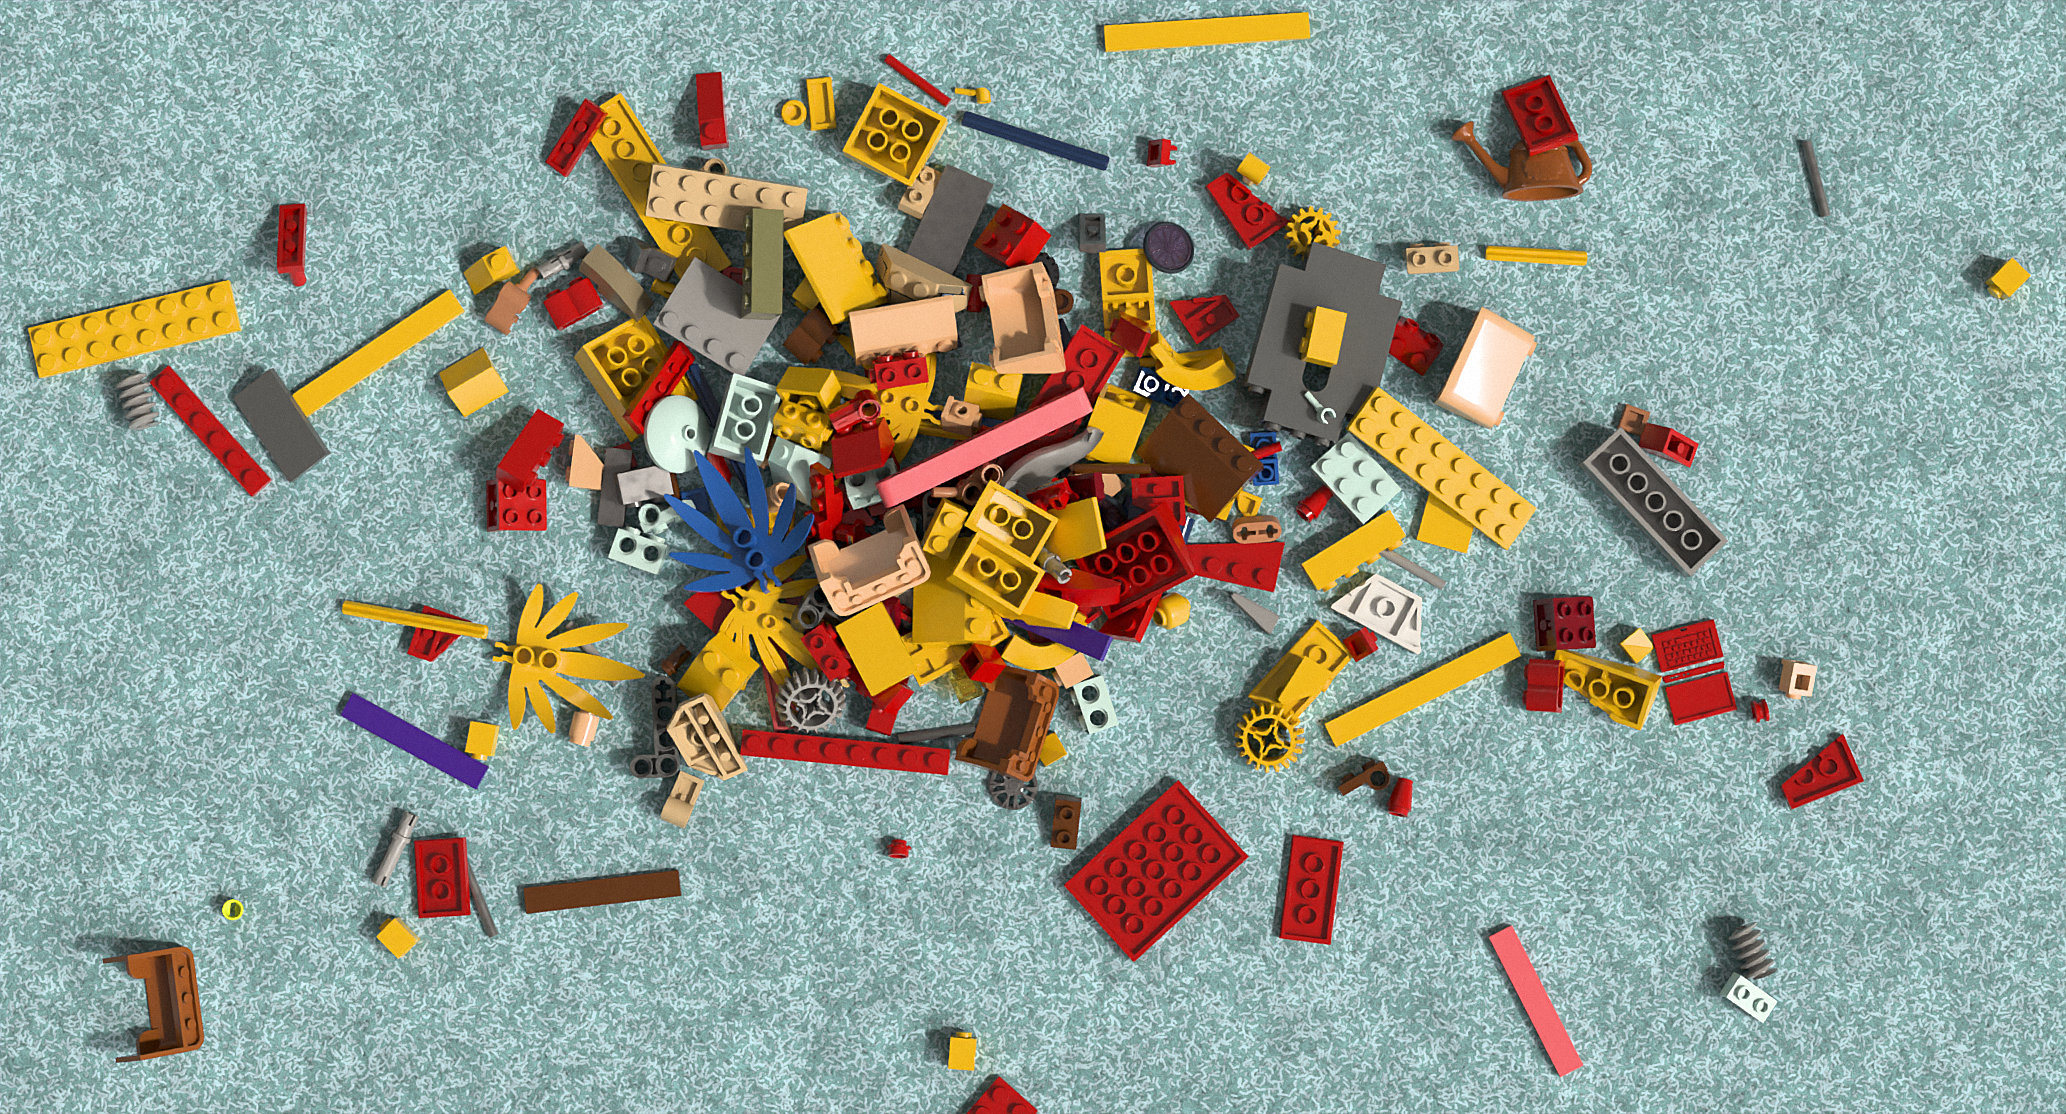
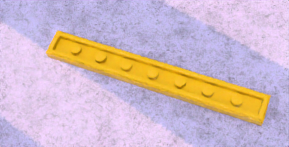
[1104,12,1310,52]
[292,289,465,417]
[1324,633,1521,747]

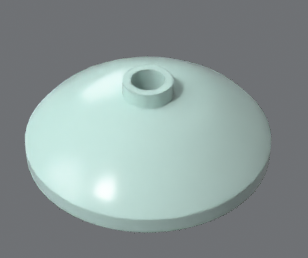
[644,395,709,473]

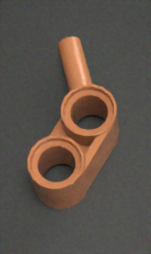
[484,267,540,336]
[931,461,1003,506]

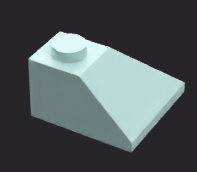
[768,436,833,507]

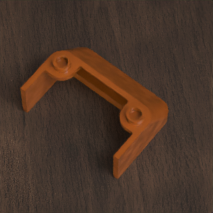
[102,947,204,1063]

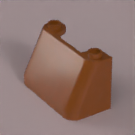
[955,666,1059,782]

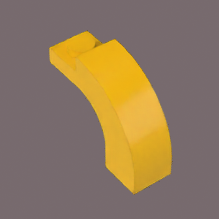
[1148,330,1236,391]
[1000,610,1087,670]

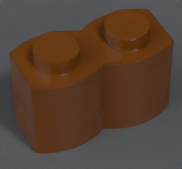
[782,305,842,365]

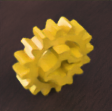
[1284,206,1341,261]

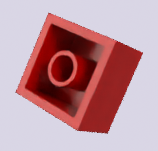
[974,204,1051,270]

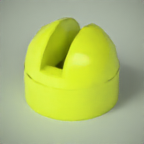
[222,899,244,920]

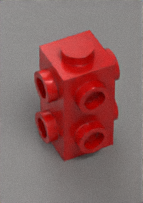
[868,350,929,390]
[800,621,854,681]

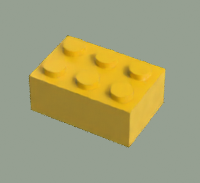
[946,530,1045,621]

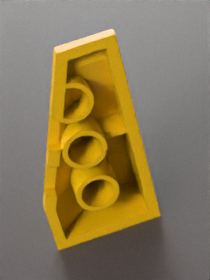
[1554,650,1662,731]

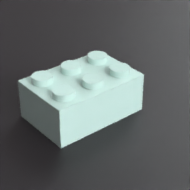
[708,373,780,466]
[1309,432,1402,526]

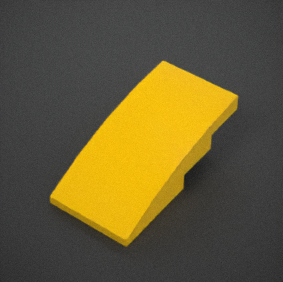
[1099,248,1156,358]
[1033,497,1107,567]

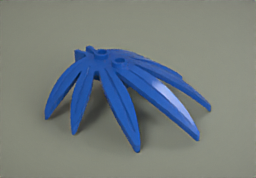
[664,447,815,594]

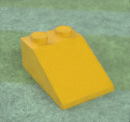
[964,480,1059,563]
[677,631,760,713]

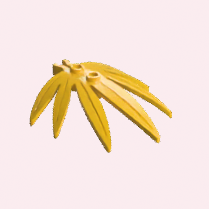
[813,334,945,464]
[717,555,850,708]
[492,583,645,734]

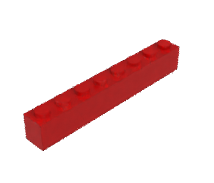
[740,729,951,775]

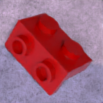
[1389,316,1444,376]

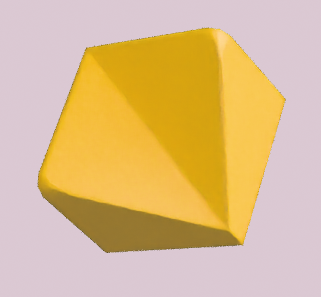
[1618,627,1654,664]
[1040,732,1067,767]

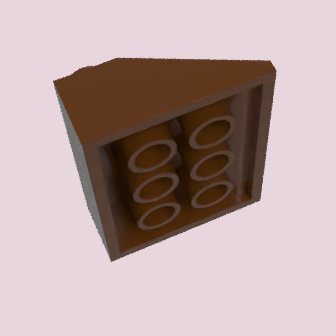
[1136,393,1264,523]

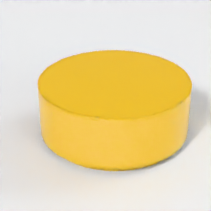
[781,100,807,126]

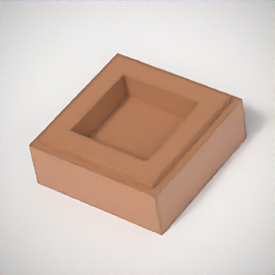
[1617,404,1651,437]

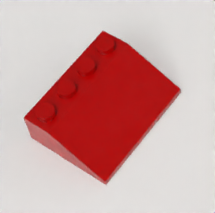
[1075,500,1196,620]

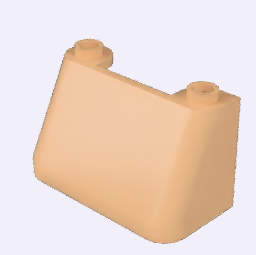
[979,262,1066,374]
[1434,307,1537,430]
[808,504,931,616]

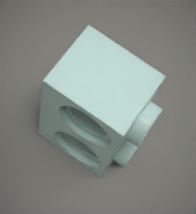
[844,458,898,510]
[608,526,669,576]
[1070,675,1119,734]

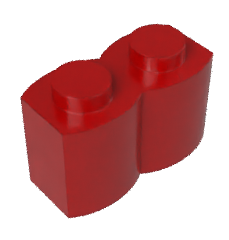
[543,276,605,331]
[1522,659,1565,713]

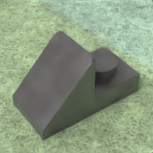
[1079,214,1106,253]
[624,237,678,282]

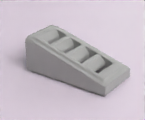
[1230,592,1279,635]

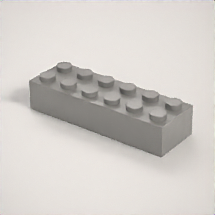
[1579,427,1728,578]

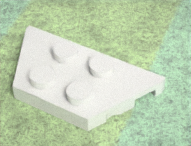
[1330,573,1422,655]

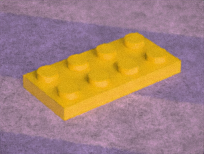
[901,608,1011,687]

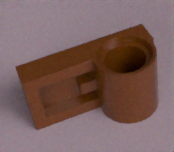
[1336,759,1390,796]
[1050,795,1082,850]

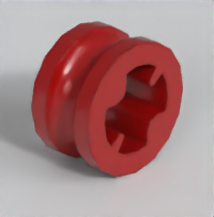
[1750,698,1770,723]

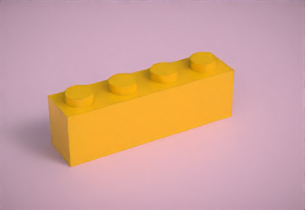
[1300,510,1406,593]

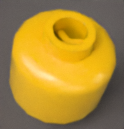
[1152,592,1191,630]

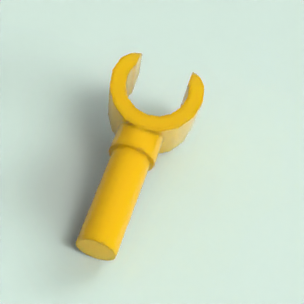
[955,87,991,104]

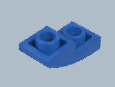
[1130,366,1189,408]
[1249,431,1279,486]

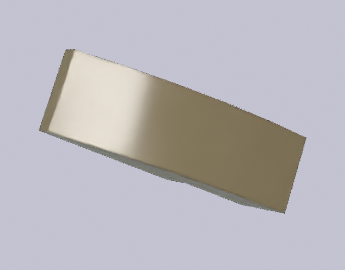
[579,244,654,322]

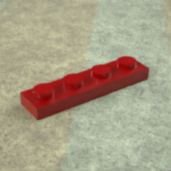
[622,341,696,434]

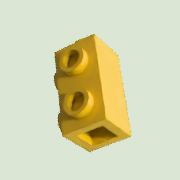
[773,400,834,451]

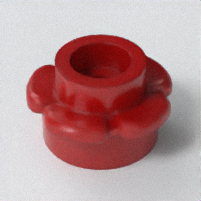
[886,839,912,859]

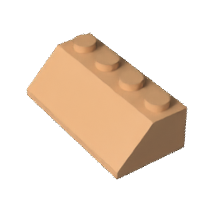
[849,295,958,366]

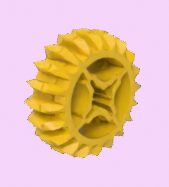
[1234,702,1305,773]

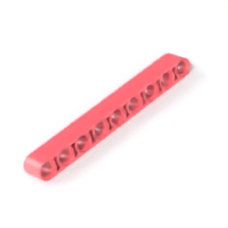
[875,386,1093,508]

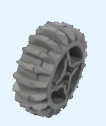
[775,666,846,735]

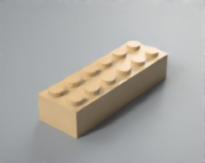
[645,162,808,238]

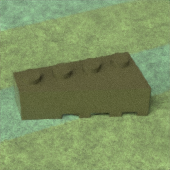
[741,208,784,320]

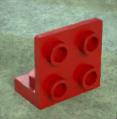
[486,479,547,532]

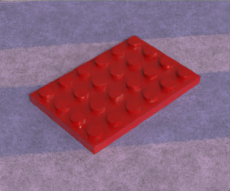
[1064,780,1249,962]

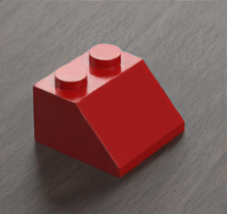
[831,417,896,479]

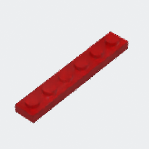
[149,365,272,497]

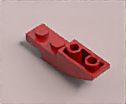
[804,462,843,560]
[1035,566,1121,607]

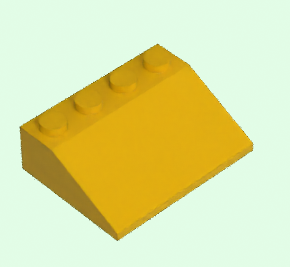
[783,212,889,324]
[574,315,698,442]
[912,537,991,646]

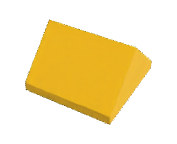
[439,347,509,417]

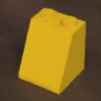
[964,362,1023,421]
[1085,382,1153,464]

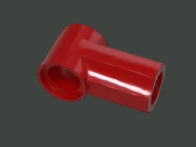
[827,389,881,433]

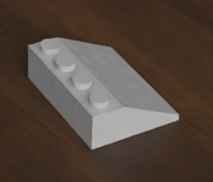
[653,257,783,376]

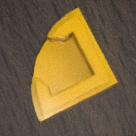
[1237,490,1263,517]

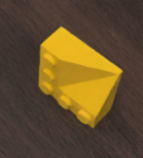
[842,83,948,187]

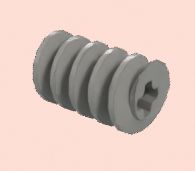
[116,373,161,430]
[1727,922,1777,980]

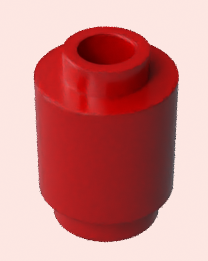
[965,274,988,313]

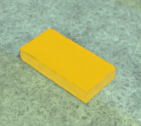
[806,77,837,131]

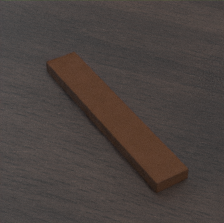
[524,870,682,914]

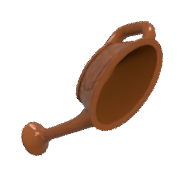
[1451,121,1593,202]

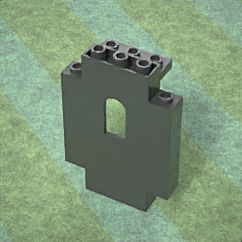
[1242,242,1402,447]

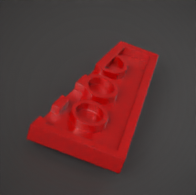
[1186,542,1285,593]

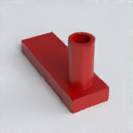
[277,203,307,287]

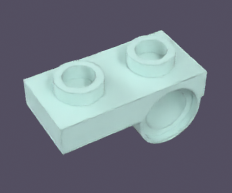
[638,500,696,535]
[1719,972,1777,1023]

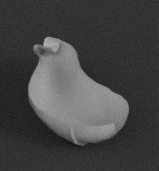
[999,427,1104,503]

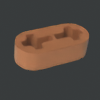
[1231,515,1282,544]

